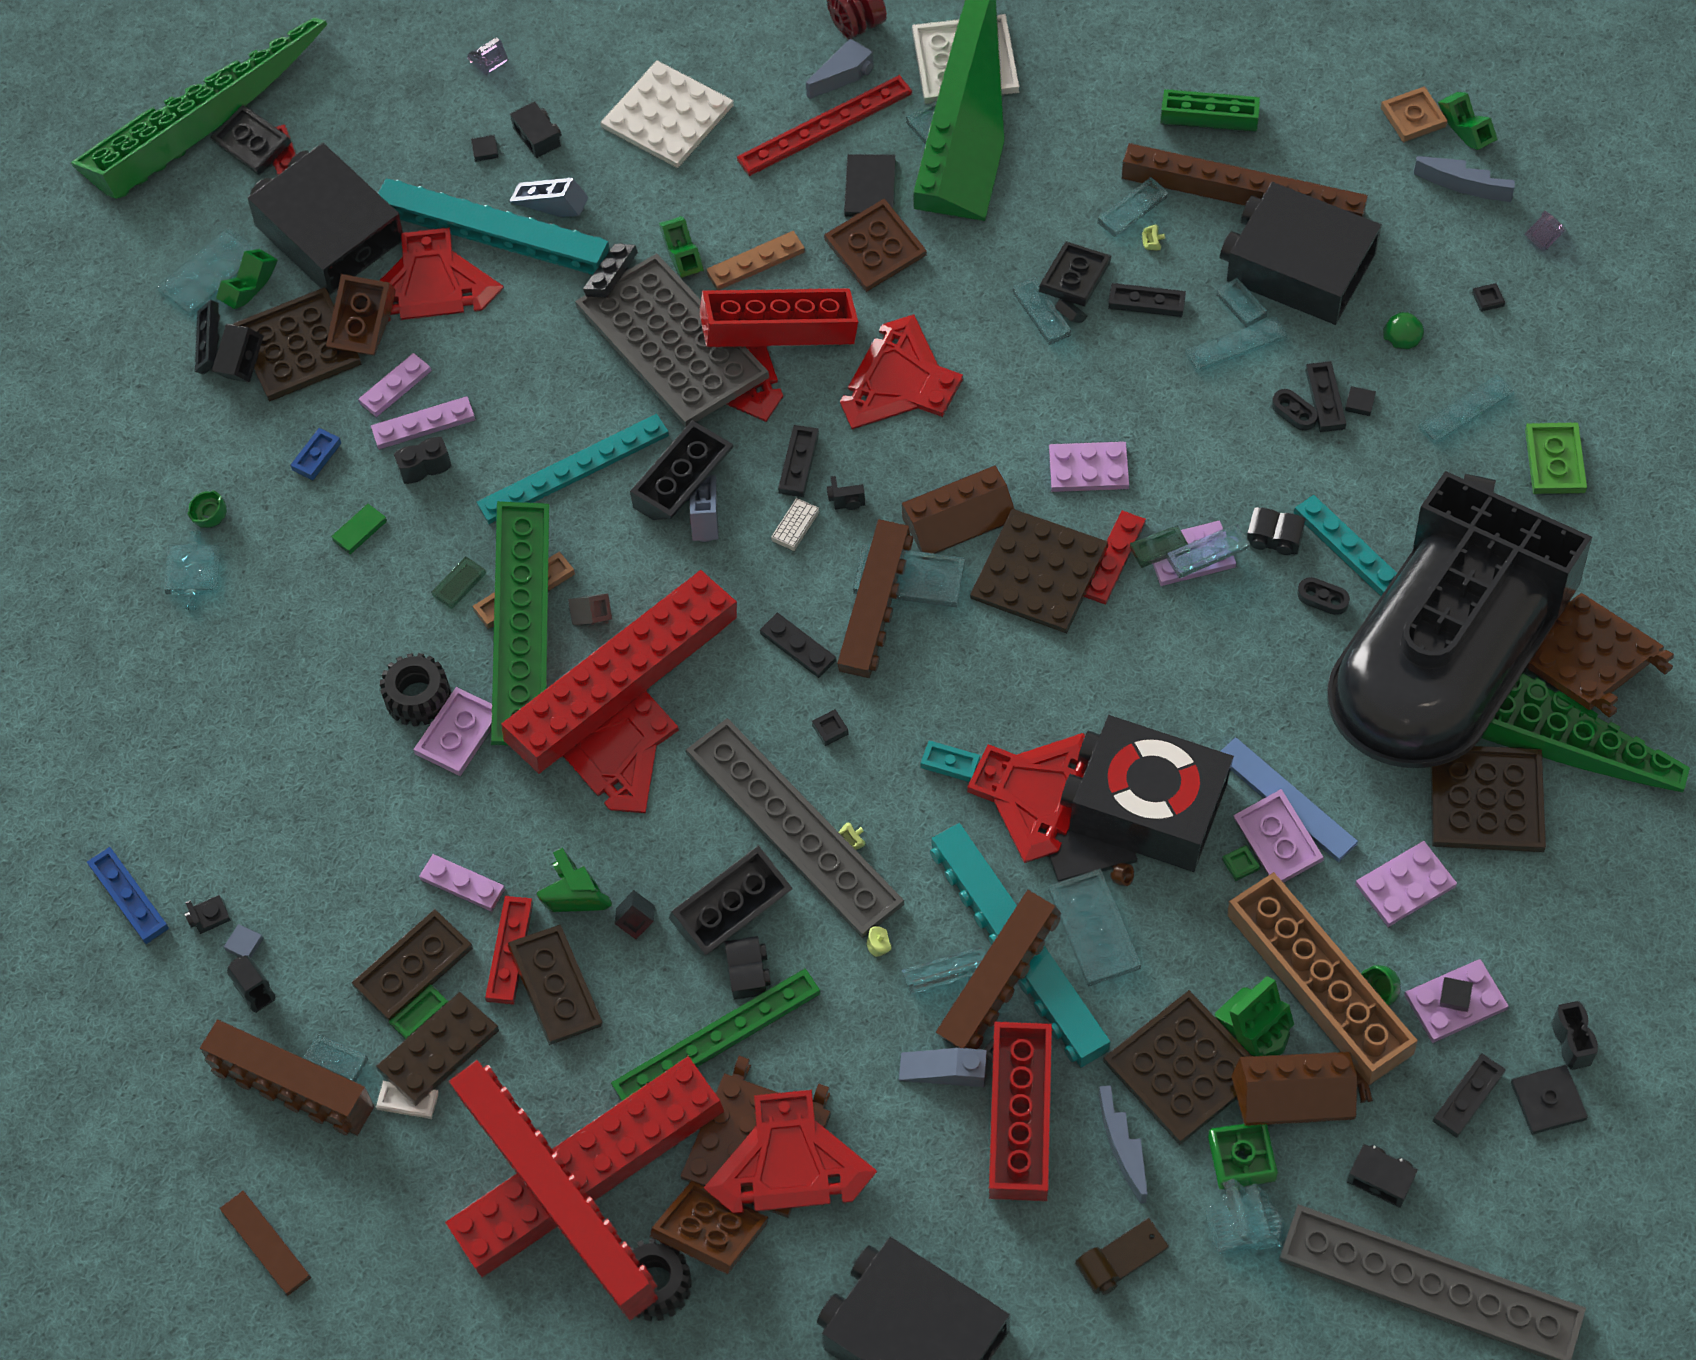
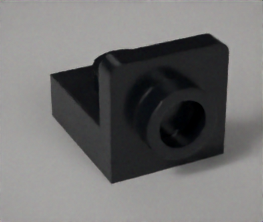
[184,895,231,934]

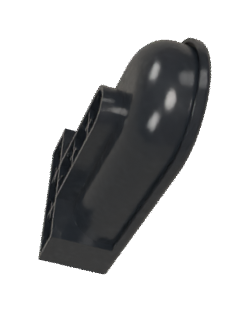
[1327,471,1592,768]

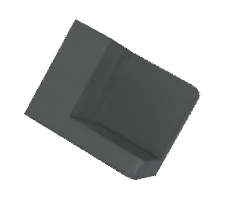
[568,593,612,625]

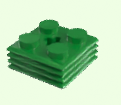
[1208,1124,1278,1189]

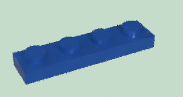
[87,847,169,944]

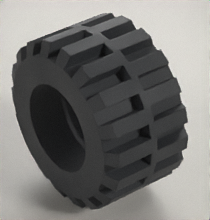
[380,653,451,726]
[630,1239,692,1321]

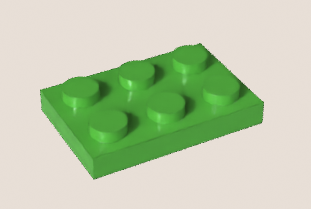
[1525,423,1587,494]

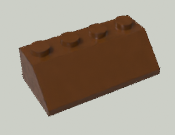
[902,465,1015,558]
[1231,1052,1357,1126]

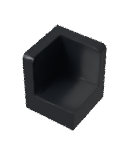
[615,890,655,940]

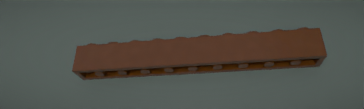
[1121,143,1368,217]

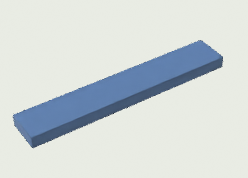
[1220,737,1358,862]

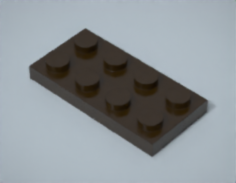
[351,909,473,1021]
[508,924,603,1045]
[376,992,499,1106]

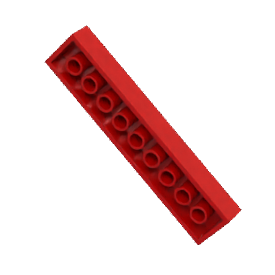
[501,570,737,774]
[445,1056,724,1277]
[449,1060,658,1321]

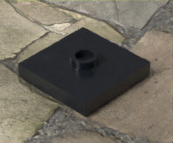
[1511,1065,1588,1135]

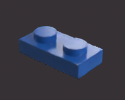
[290,428,341,480]

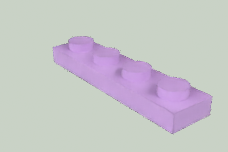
[371,396,475,450]

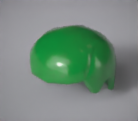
[1383,312,1424,349]
[187,490,227,528]
[1362,965,1401,1006]

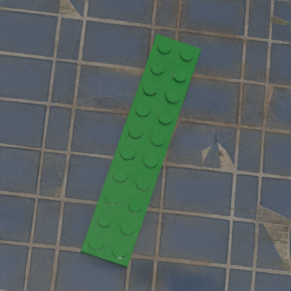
[491,501,549,746]

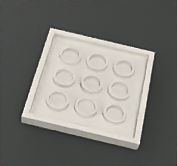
[912,14,1019,104]
[601,61,734,168]

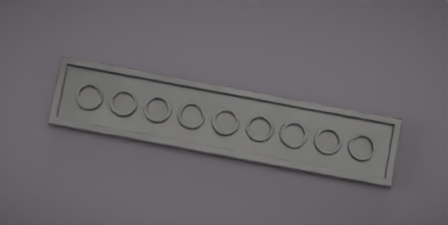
[686,718,904,939]
[1279,1204,1586,1360]

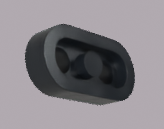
[1272,389,1318,431]
[1297,577,1350,615]

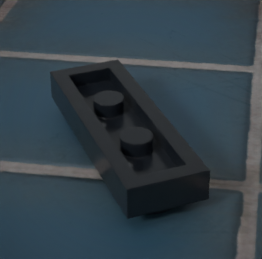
[583,243,638,298]
[1108,283,1186,317]
[195,299,220,374]
[1305,361,1346,432]
[778,425,819,497]
[760,612,836,678]
[1433,1053,1506,1138]

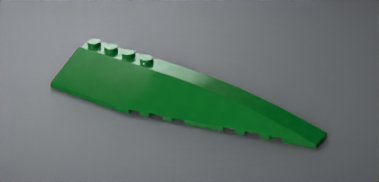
[913,0,1004,221]
[71,17,328,199]
[1482,673,1690,792]

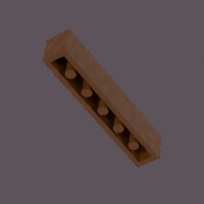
[837,519,913,679]
[936,890,1061,1049]

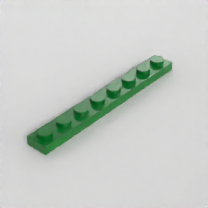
[611,968,821,1102]

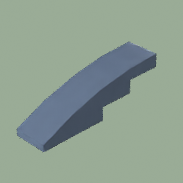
[1414,156,1515,202]
[1099,1086,1147,1203]

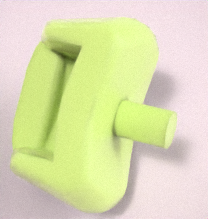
[1142,225,1165,251]
[839,822,865,850]
[867,926,891,957]

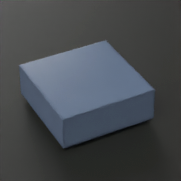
[224,924,263,957]

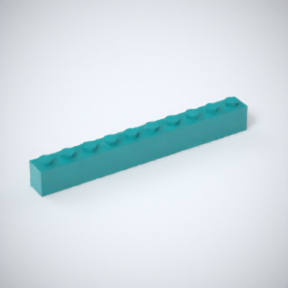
[378,178,610,275]
[930,823,1111,1068]

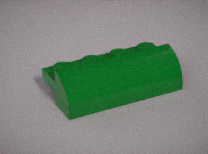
[1160,89,1260,132]

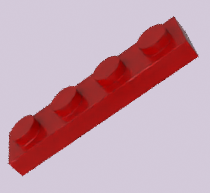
[1085,510,1146,605]
[485,896,533,1005]

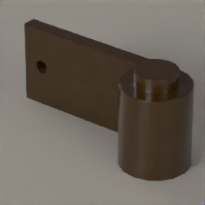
[1075,1218,1169,1295]

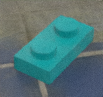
[920,740,980,782]

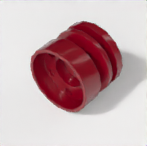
[827,0,887,40]

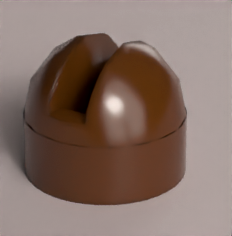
[1110,863,1134,886]

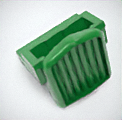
[536,847,612,912]
[1215,976,1294,1057]

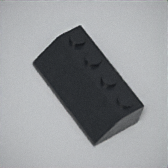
[630,420,733,520]
[669,845,793,956]

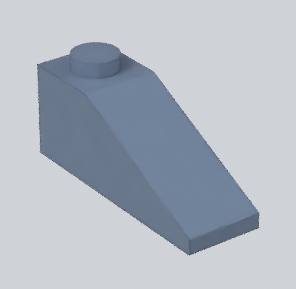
[806,38,874,99]
[510,178,589,217]
[690,475,718,542]
[899,1048,986,1087]

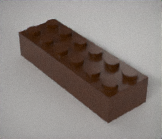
[200,1019,375,1136]

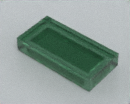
[1130,525,1189,568]
[432,556,486,609]

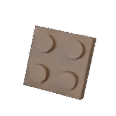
[1381,86,1447,142]

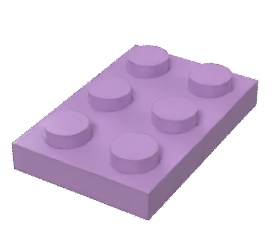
[1049,442,1129,492]
[1145,521,1236,586]
[413,687,492,776]
[1233,789,1324,883]
[1355,841,1457,927]
[1405,959,1509,1043]

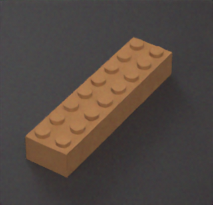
[1228,872,1418,1085]

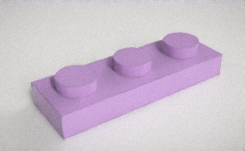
[358,353,431,417]
[419,854,505,912]

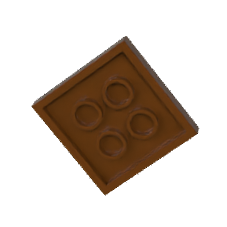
[824,198,927,292]
[650,1180,768,1274]

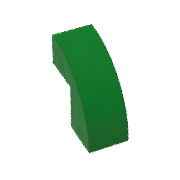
[1438,92,1498,150]
[659,216,704,278]
[216,249,278,309]

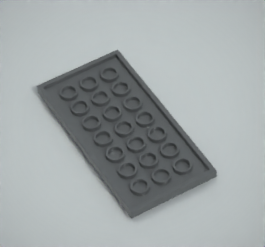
[575,253,769,427]

